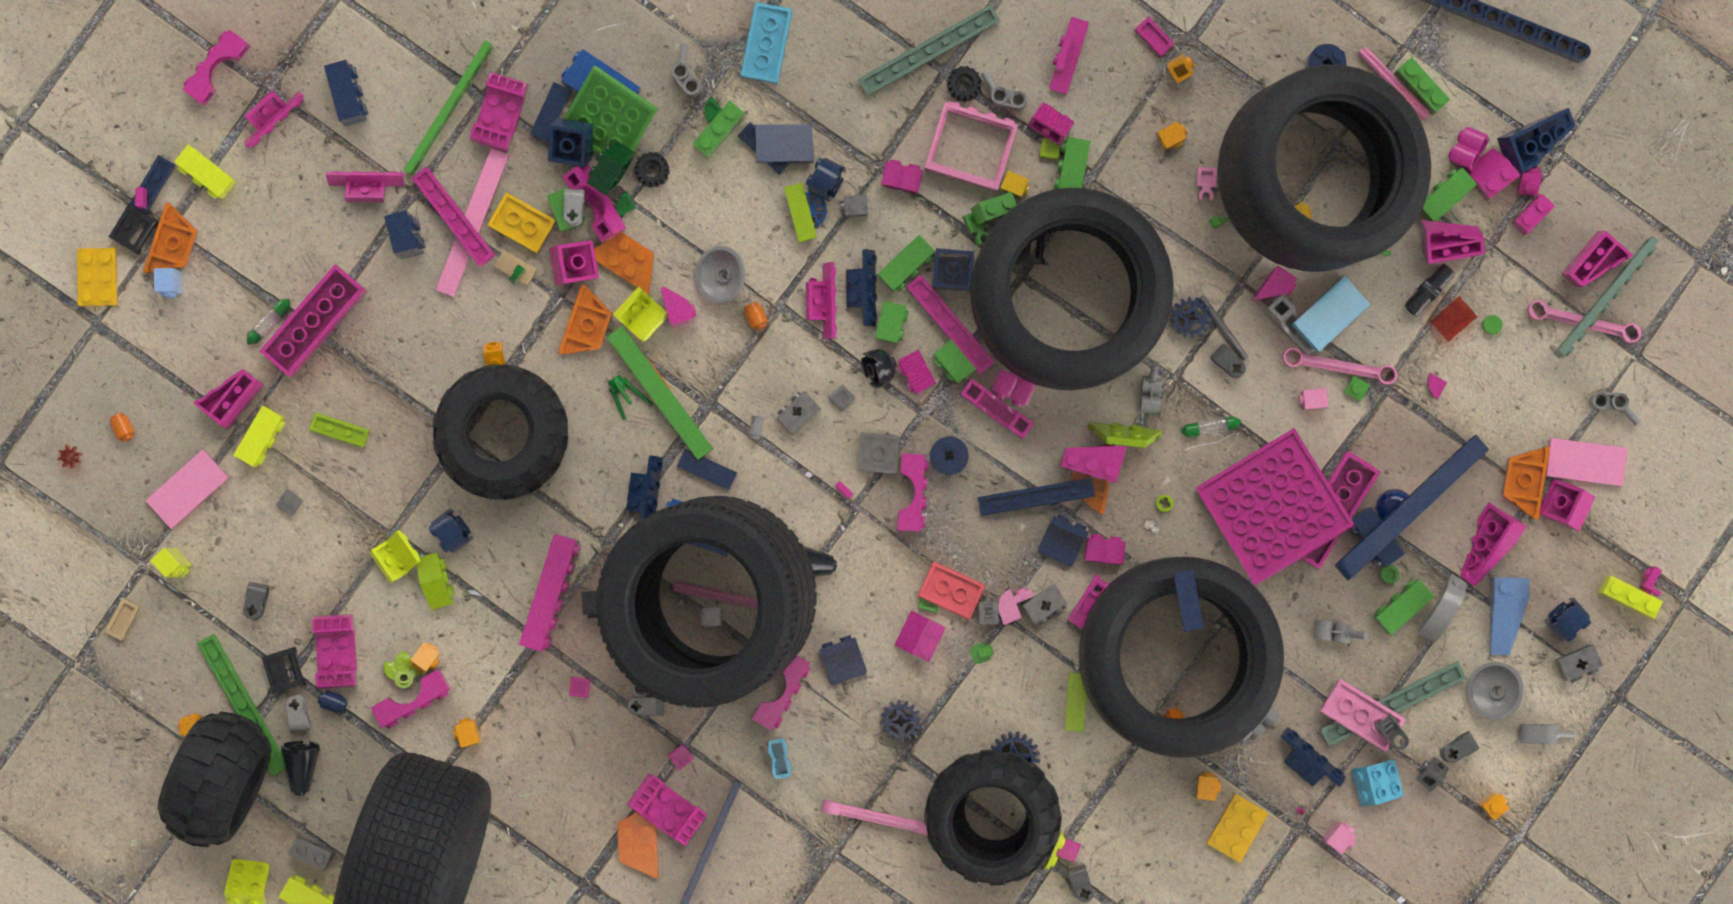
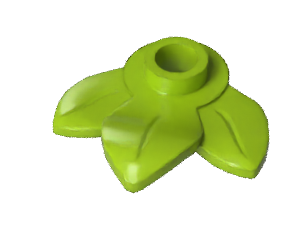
[383,651,421,689]

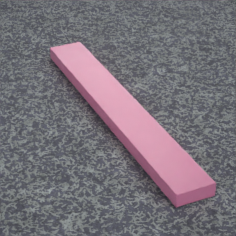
[436,148,510,297]

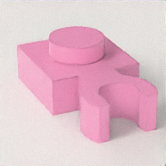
[1196,167,1217,201]

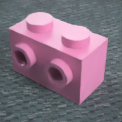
[1321,821,1356,855]

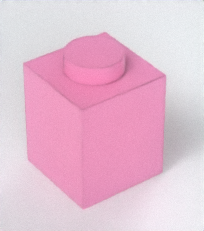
[1298,388,1328,410]

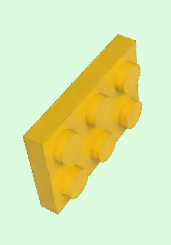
[487,192,556,254]
[77,248,118,306]
[1206,793,1269,863]

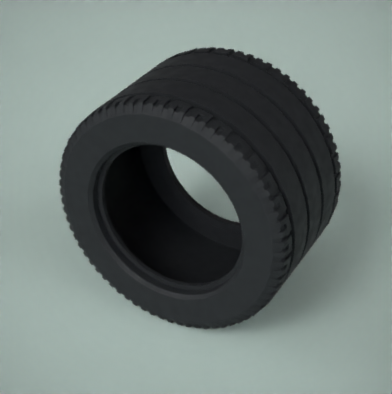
[596,495,817,708]

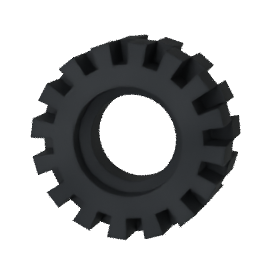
[947,66,982,102]
[634,152,670,188]

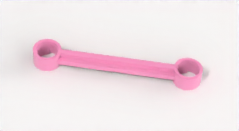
[1527,300,1642,343]
[1282,348,1397,385]
[821,800,928,835]

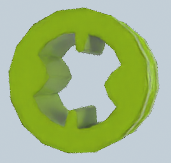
[1156,495,1174,513]

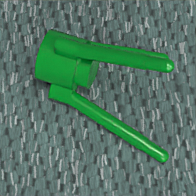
[607,375,653,420]

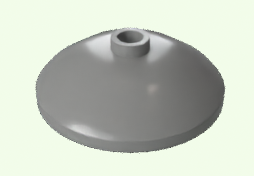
[695,246,746,304]
[1467,662,1524,720]

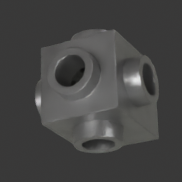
[1416,756,1449,792]

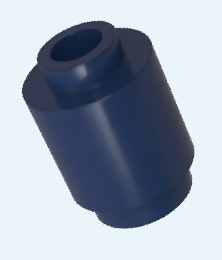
[318,690,348,714]

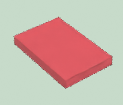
[917,561,986,621]

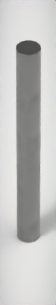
[1198,295,1249,361]

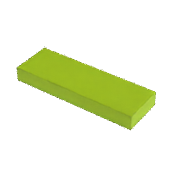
[784,182,817,243]
[309,412,370,448]
[1064,673,1087,732]

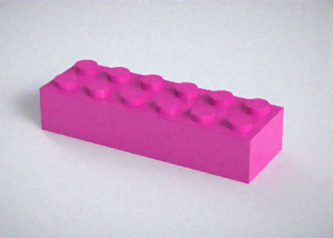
[259,264,367,378]
[1300,451,1381,569]
[519,534,581,652]

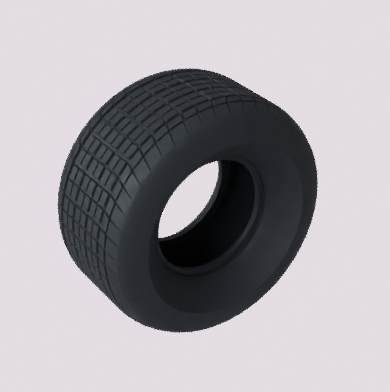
[333,752,491,904]

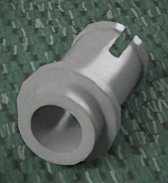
[747,415,764,440]

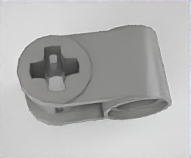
[564,189,585,227]
[286,695,311,733]

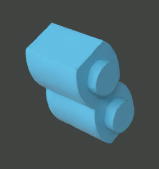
[768,738,792,779]

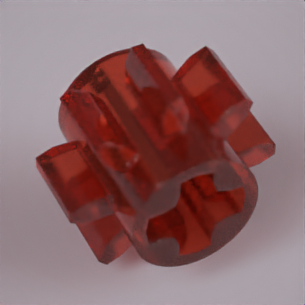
[57,445,83,468]

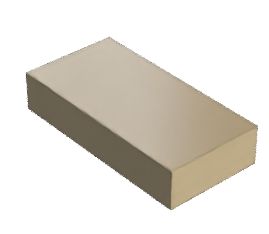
[494,250,537,286]
[105,598,141,641]

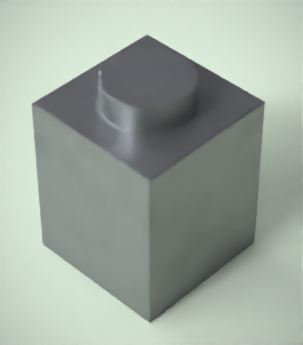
[840,195,868,218]

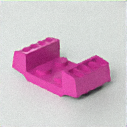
[470,72,529,152]
[312,614,357,689]
[626,773,707,847]

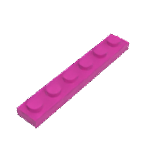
[412,166,496,267]
[906,274,995,375]

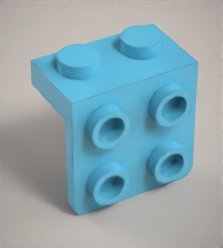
[1352,759,1403,807]

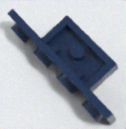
[846,249,877,327]
[626,455,663,521]
[1281,727,1346,787]

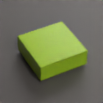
[1039,138,1061,161]

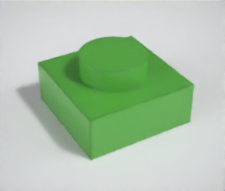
[1343,376,1370,402]

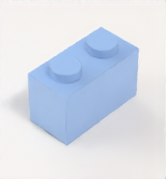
[154,268,182,298]

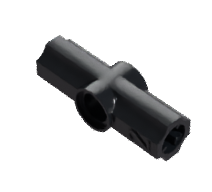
[1404,263,1455,317]

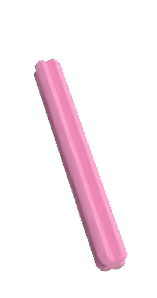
[1358,47,1430,120]
[673,581,758,609]

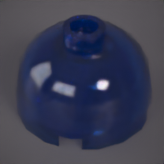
[1375,488,1409,521]

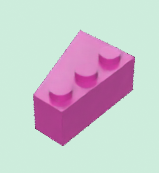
[1421,220,1485,264]
[1562,231,1633,287]
[193,369,264,429]
[1059,446,1127,484]

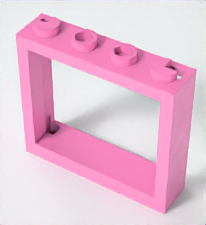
[924,101,1018,193]

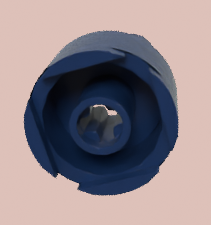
[1305,44,1347,68]
[806,157,846,202]
[930,436,969,475]
[428,508,473,553]
[1544,598,1591,642]

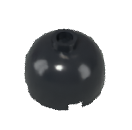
[861,349,897,389]

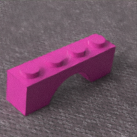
[182,29,251,106]
[562,164,626,242]
[960,379,1034,440]
[897,453,928,532]
[752,656,811,730]
[371,669,451,729]

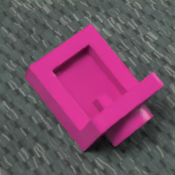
[1517,166,1542,196]
[1639,566,1662,596]

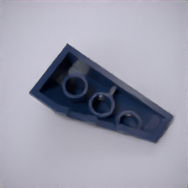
[1497,108,1575,173]

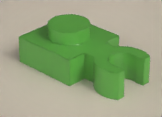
[962,213,989,245]

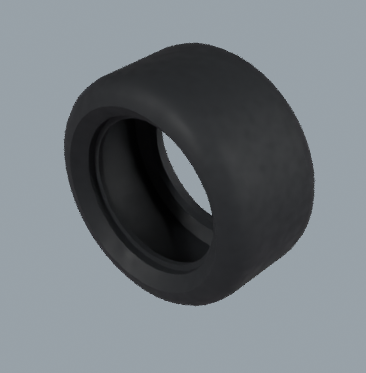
[1217,65,1431,272]
[971,188,1174,390]
[1079,556,1284,758]

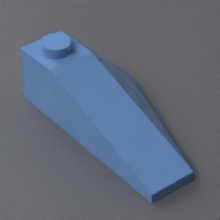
[1490,578,1530,655]

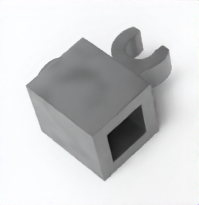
[978,597,999,625]

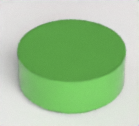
[1482,315,1503,335]
[1379,565,1399,584]

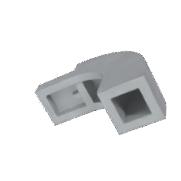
[1268,295,1314,356]
[1419,574,1468,643]

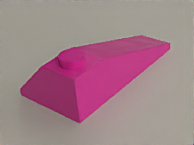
[1461,502,1527,586]

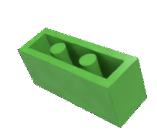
[1394,57,1450,115]
[693,100,745,159]
[1054,137,1091,189]
[1421,167,1478,222]
[878,235,935,292]
[1373,579,1435,635]

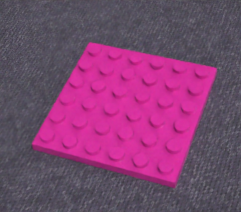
[1196,428,1355,586]

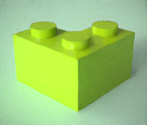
[417,552,455,610]

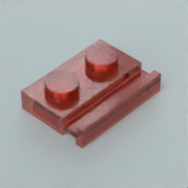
[1430,296,1478,342]

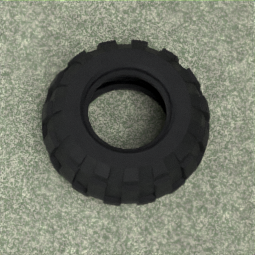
[432,364,569,500]
[158,711,272,847]
[924,749,1062,886]

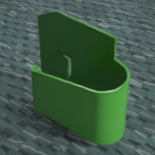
[969,642,994,664]

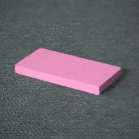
[1546,438,1627,486]
[146,449,229,529]
[1320,678,1406,752]

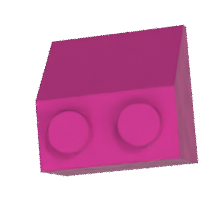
[1464,148,1520,201]
[549,240,599,286]
[1252,265,1297,302]
[660,287,697,328]
[1540,479,1595,531]
[894,610,946,662]

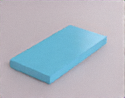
[740,2,793,84]
[1292,276,1371,353]

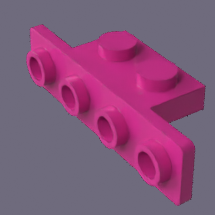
[1049,17,1089,95]
[243,90,304,149]
[326,171,405,202]
[806,262,837,340]

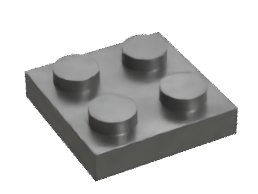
[858,432,899,474]

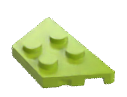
[1088,422,1162,448]

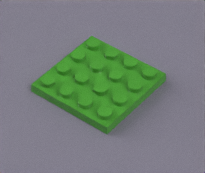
[564,66,658,154]

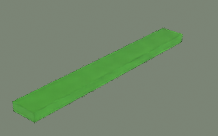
[404,40,493,175]
[607,326,714,460]
[197,634,285,777]

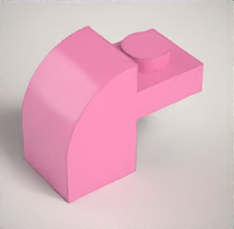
[998,587,1034,625]

